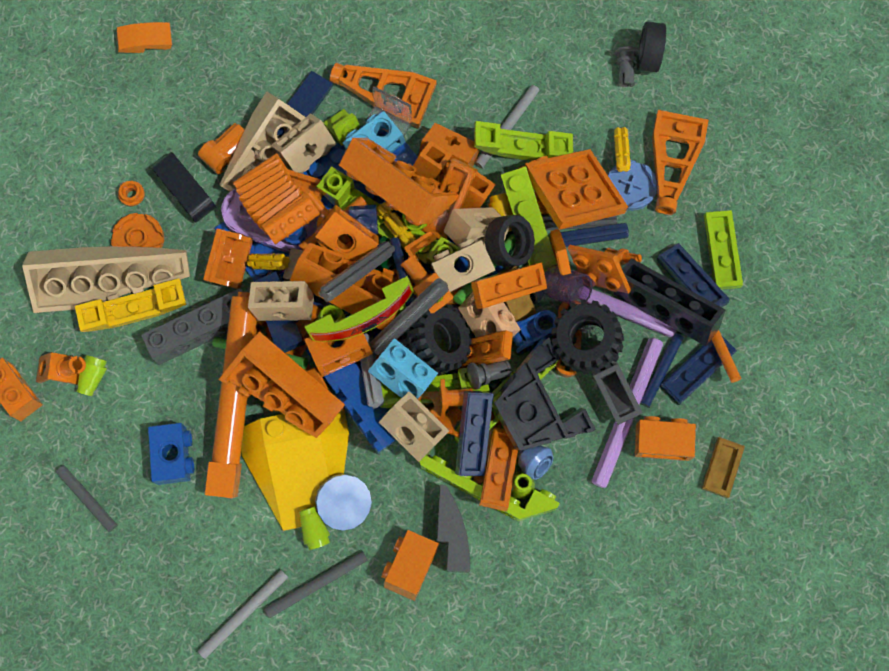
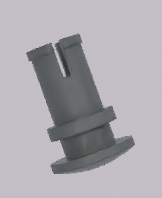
[614,46,640,87]
[467,360,511,390]

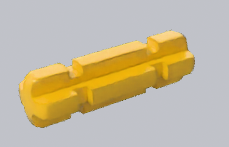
[614,127,631,172]
[377,202,416,249]
[247,254,290,270]

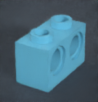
[343,111,405,153]
[368,338,438,399]

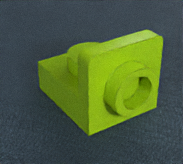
[323,109,361,146]

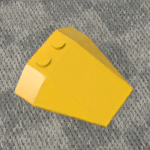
[241,407,349,531]

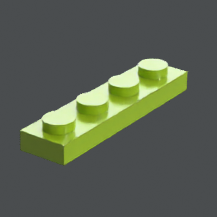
[501,166,558,272]

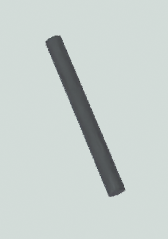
[264,551,368,618]

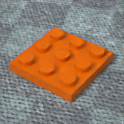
[524,149,628,230]

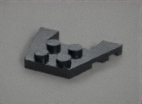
[492,337,596,451]

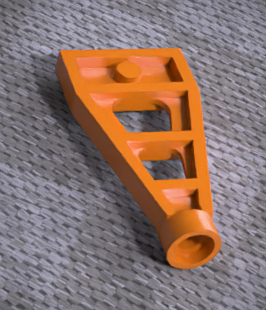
[330,63,437,129]
[652,110,708,215]

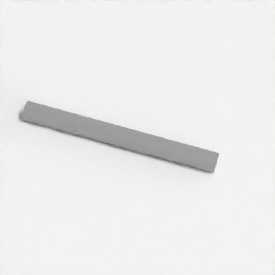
[475,85,540,169]
[198,570,289,659]

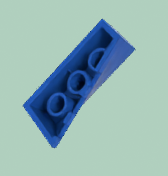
[315,344,397,454]

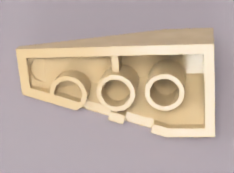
[220,92,306,192]

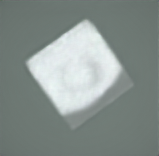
[367,87,412,136]

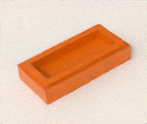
[549,229,571,275]

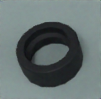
[637,21,666,73]
[485,215,535,267]

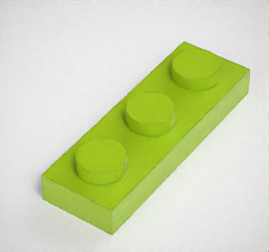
[704,210,743,290]

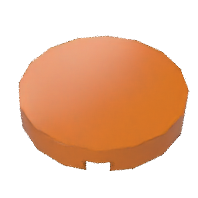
[111,213,164,248]

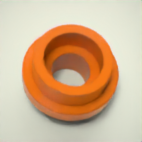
[118,181,145,206]

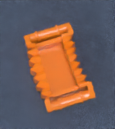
[233,153,320,245]

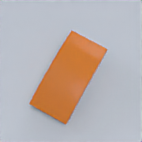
[116,22,172,53]

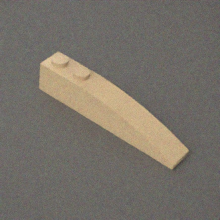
[22,246,190,313]

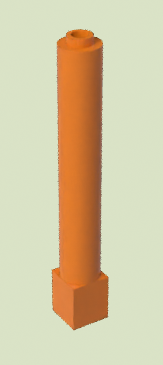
[205,292,257,498]

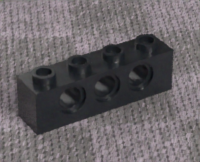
[613,258,726,346]

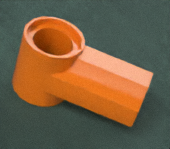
[198,123,245,174]

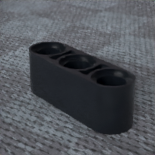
[151,152,217,223]

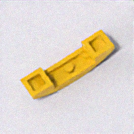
[75,278,186,332]

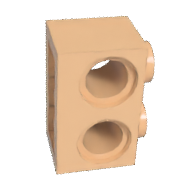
[458,292,521,338]

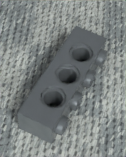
[141,288,242,365]

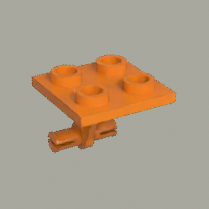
[567,245,642,294]

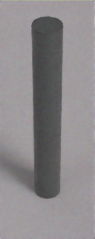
[56,465,118,532]

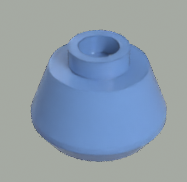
[518,446,553,480]

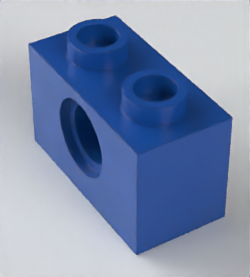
[148,423,195,485]

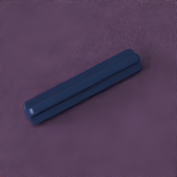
[561,223,629,247]

